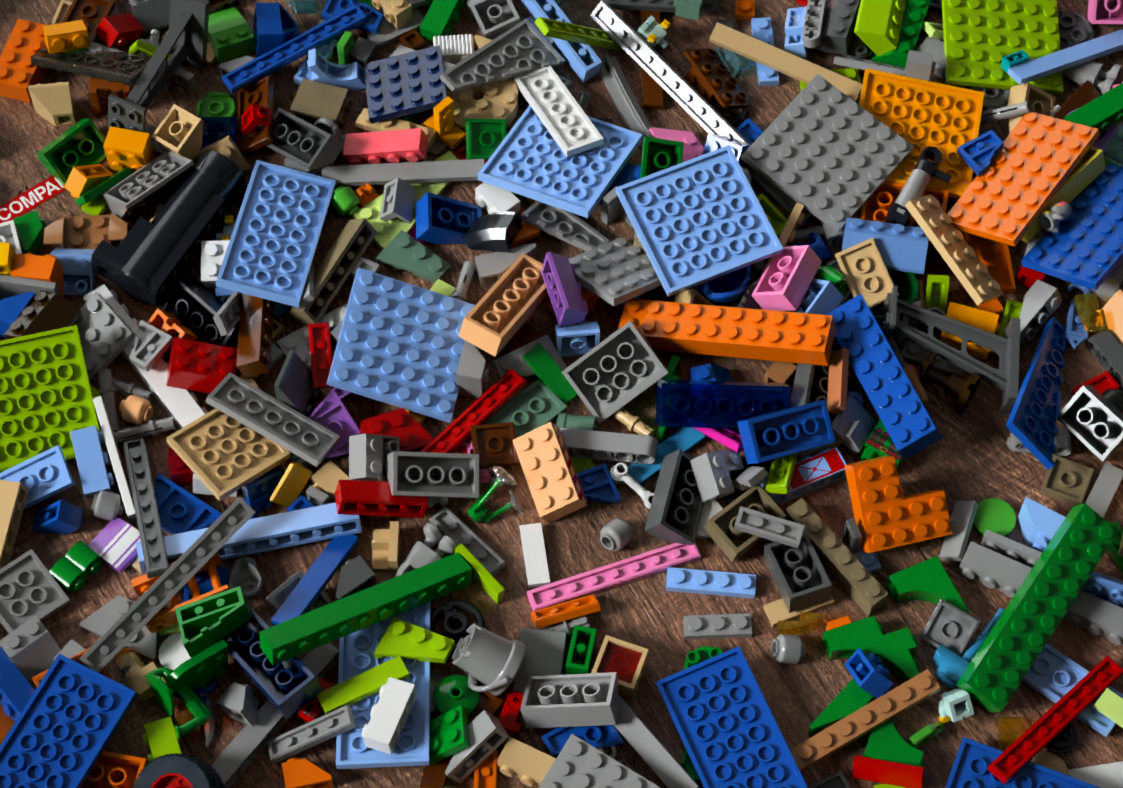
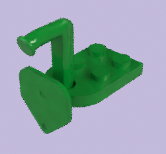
[145,639,228,739]

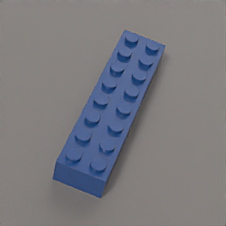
[826,294,943,460]

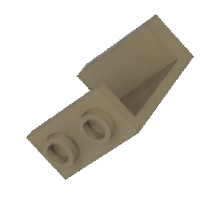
[290,78,352,127]

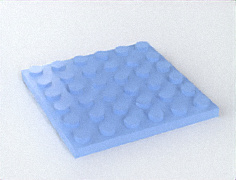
[477,105,643,218]
[615,145,783,297]
[326,267,475,423]

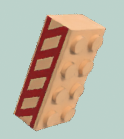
[512,422,588,523]

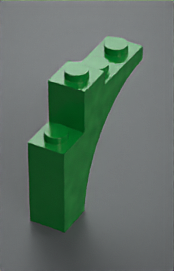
[822,616,919,683]

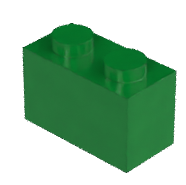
[565,625,597,675]

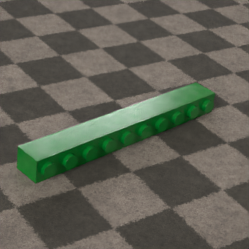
[260,552,472,665]

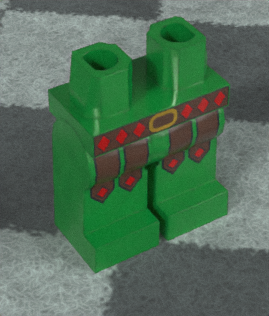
[860,419,905,470]

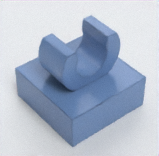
[215,287,234,303]

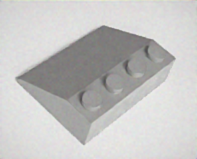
[101,150,194,218]
[562,321,669,424]

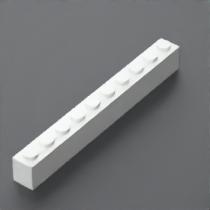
[83,284,208,429]

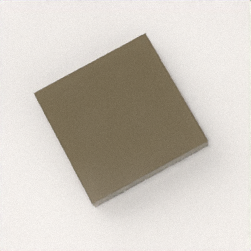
[1039,454,1095,506]

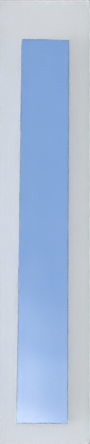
[1008,29,1123,85]

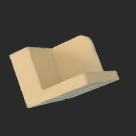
[372,521,400,571]

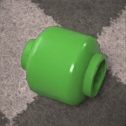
[330,186,360,217]

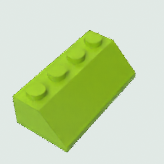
[854,0,907,56]

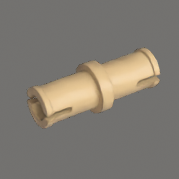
[614,407,655,437]

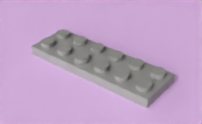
[206,373,340,467]

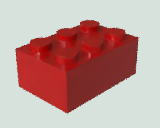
[166,338,237,393]

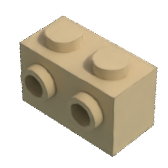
[372,0,413,30]

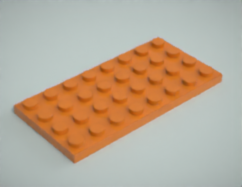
[947,112,1100,247]

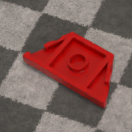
[360,408,434,452]

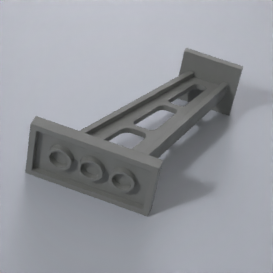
[108,0,210,132]
[881,286,1020,414]

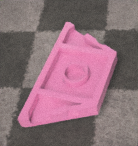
[649,127,704,162]

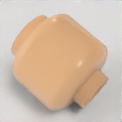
[119,395,153,425]

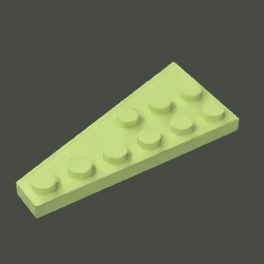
[352,151,459,250]

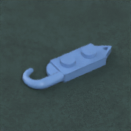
[1065,283,1092,350]

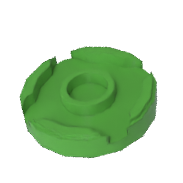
[196,92,237,128]
[973,498,1016,537]

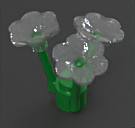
[467,466,524,524]

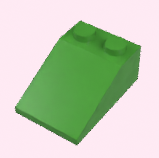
[207,7,256,63]

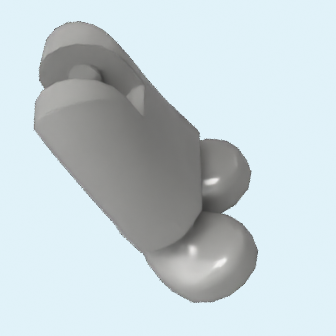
[1062,61,1122,95]
[395,523,458,577]

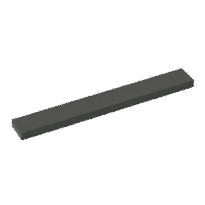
[123,437,169,579]

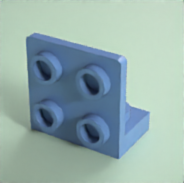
[1081,571,1123,608]

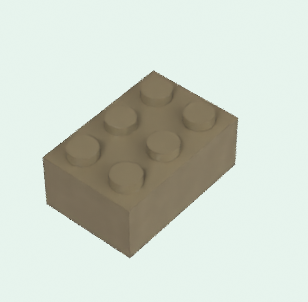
[704,485,786,562]

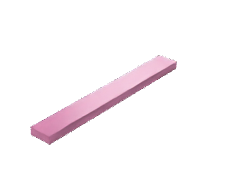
[526,543,701,611]

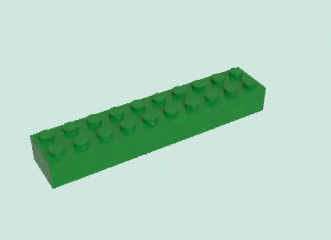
[955,503,1119,713]

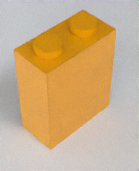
[939,302,1001,360]

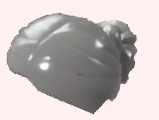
[229,557,263,599]

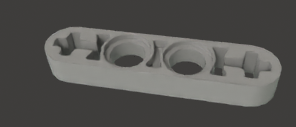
[802,0,826,48]

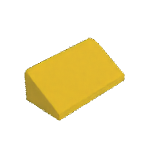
[270,463,312,507]

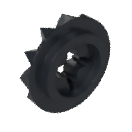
[1046,723,1078,755]

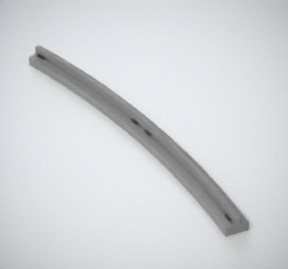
[599,54,765,282]

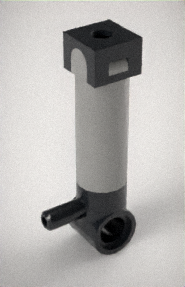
[884,146,951,226]

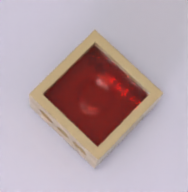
[591,635,649,699]

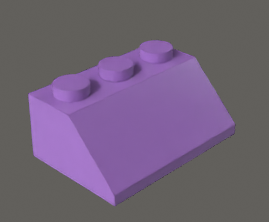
[541,252,588,327]

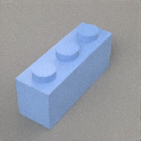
[70,425,115,498]

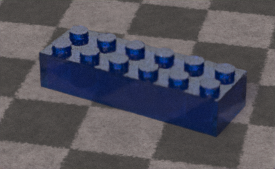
[655,380,791,428]

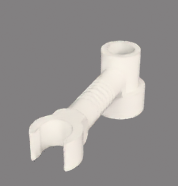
[609,462,654,509]

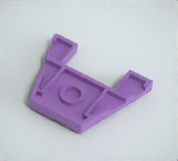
[308,387,360,459]

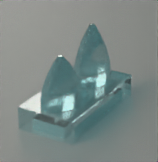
[715,46,755,79]

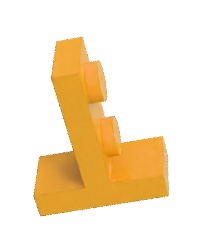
[424,96,466,150]

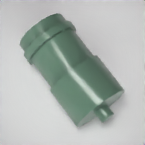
[556,412,598,431]

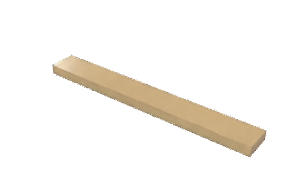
[709,22,862,102]

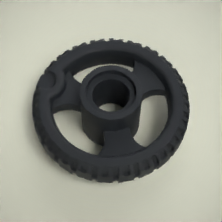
[430,599,485,655]

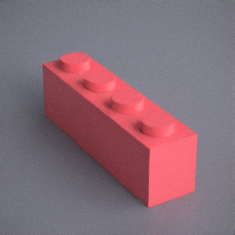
[343,128,428,165]

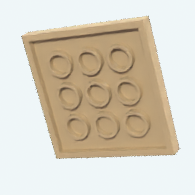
[167,408,291,501]

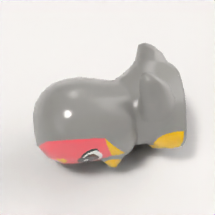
[1038,201,1072,233]

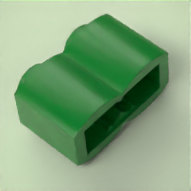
[49,540,102,593]

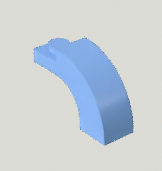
[307,49,366,91]

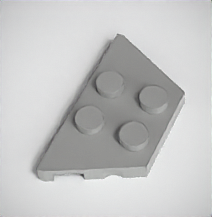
[79,595,159,662]

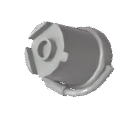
[452,623,526,696]

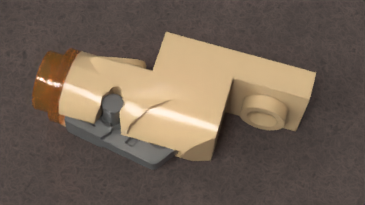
[114,646,179,707]

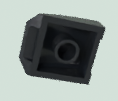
[464,212,523,252]

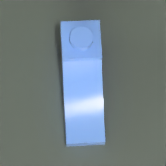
[784,6,808,58]

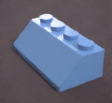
[842,218,929,274]

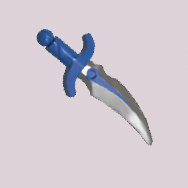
[193,681,217,748]

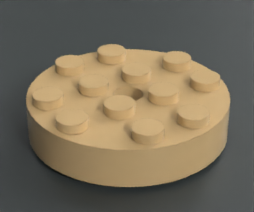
[447,78,519,133]

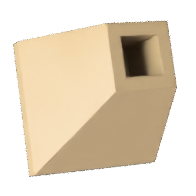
[28,82,76,127]

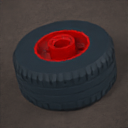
[133,753,224,788]

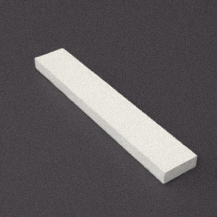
[93,396,137,522]

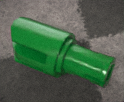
[815,264,846,294]

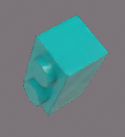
[1000,50,1030,74]

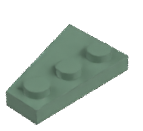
[375,230,450,282]

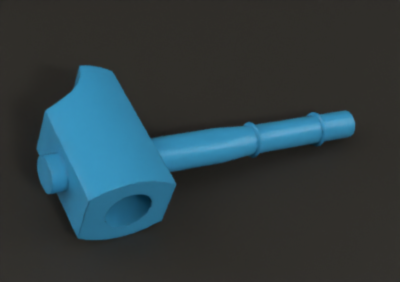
[932,608,1004,689]

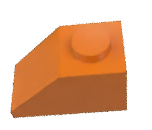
[281,758,334,788]

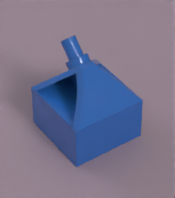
[253,3,301,58]

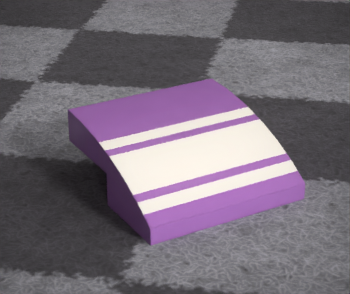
[88,516,141,573]

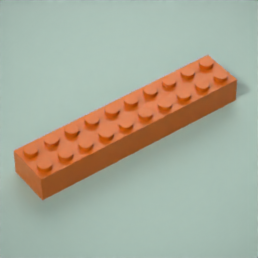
[618,299,836,366]

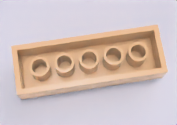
[459,253,548,357]

